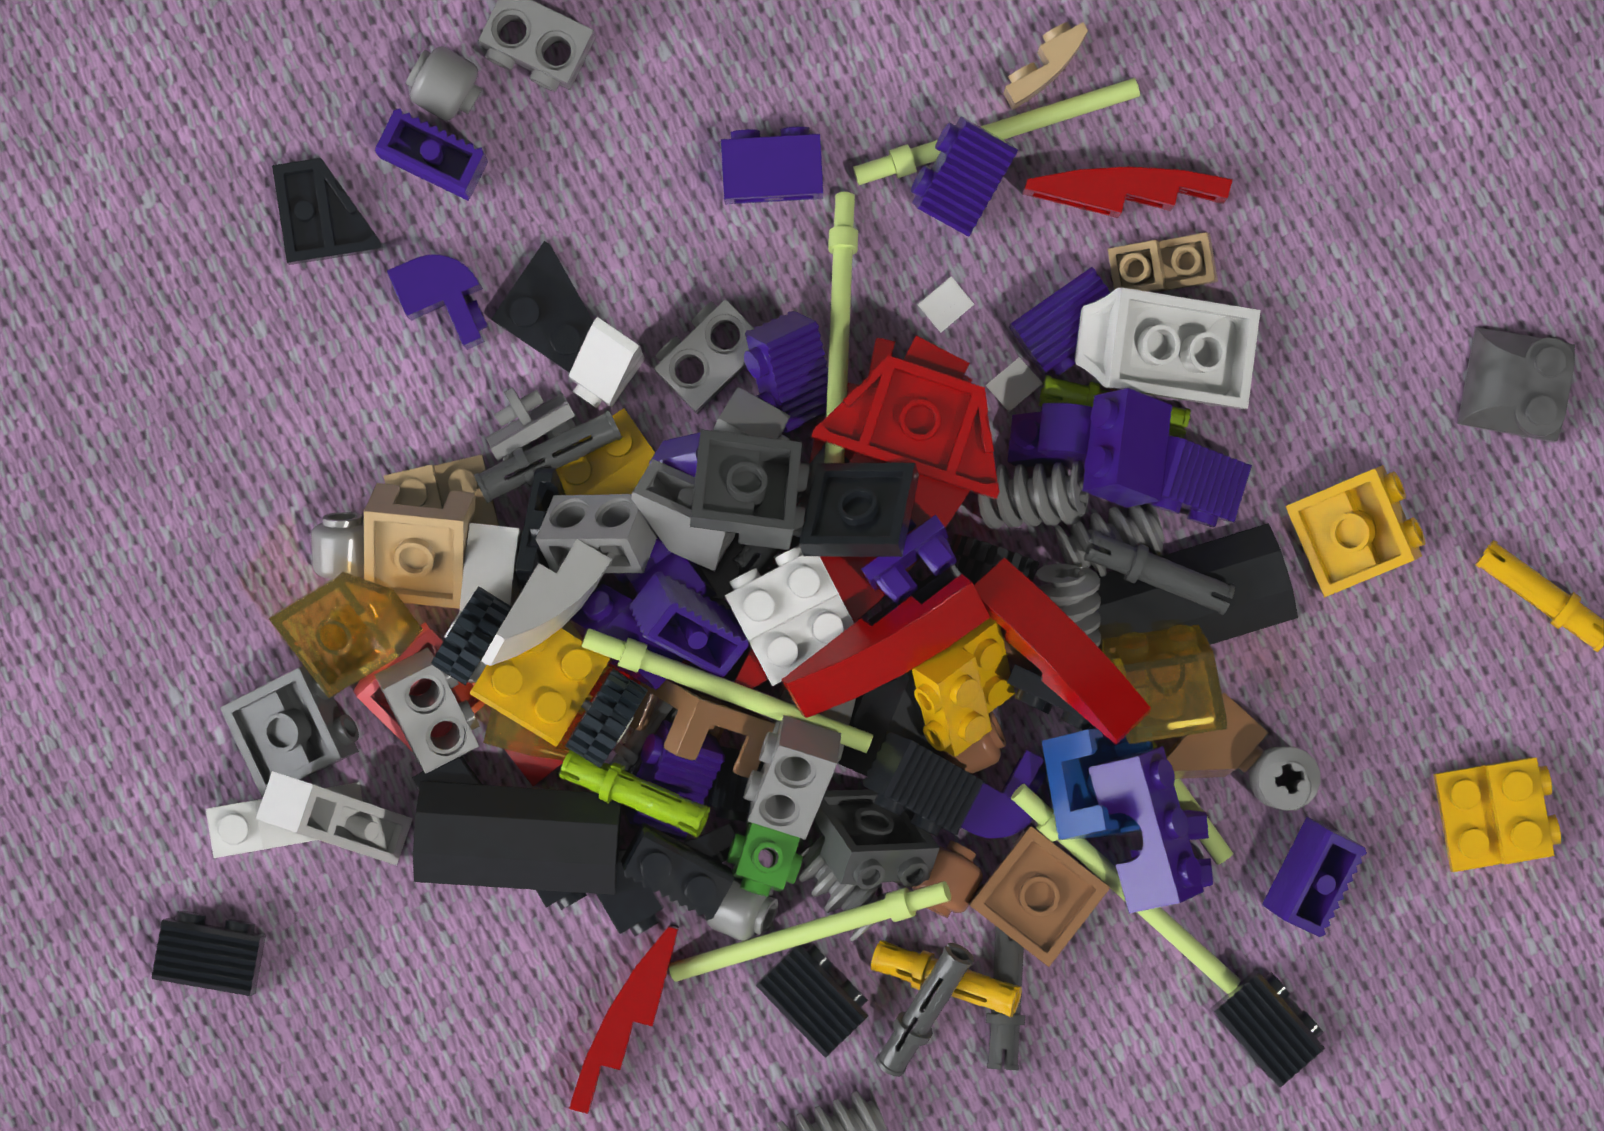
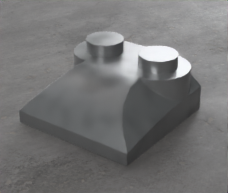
[1457,327,1575,443]

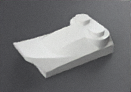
[1075,287,1261,409]

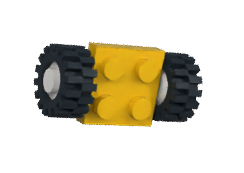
[431,586,648,768]

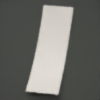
[918,276,1043,412]

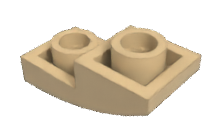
[1003,22,1088,110]
[1108,232,1218,293]

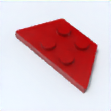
[811,355,1000,500]

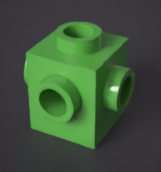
[726,822,803,897]

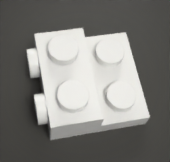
[725,545,854,686]

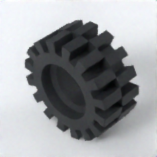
[950,534,1039,585]

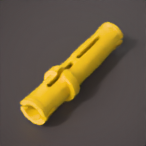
[1475,540,1604,652]
[871,940,1022,1017]

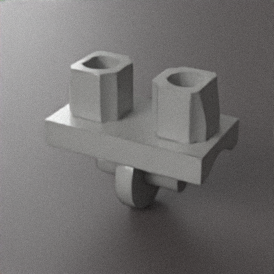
[486,387,579,473]

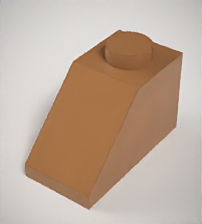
[1166,693,1269,779]

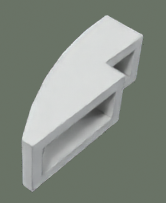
[459,523,522,683]
[481,539,612,666]

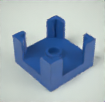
[1042,727,1153,840]

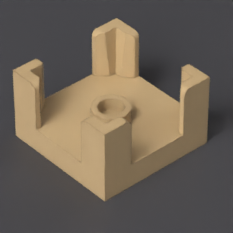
[364,483,475,609]

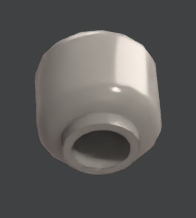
[405,46,482,121]
[311,512,364,588]
[706,869,778,941]

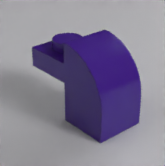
[387,255,488,350]
[1008,403,1093,470]
[961,749,1047,839]

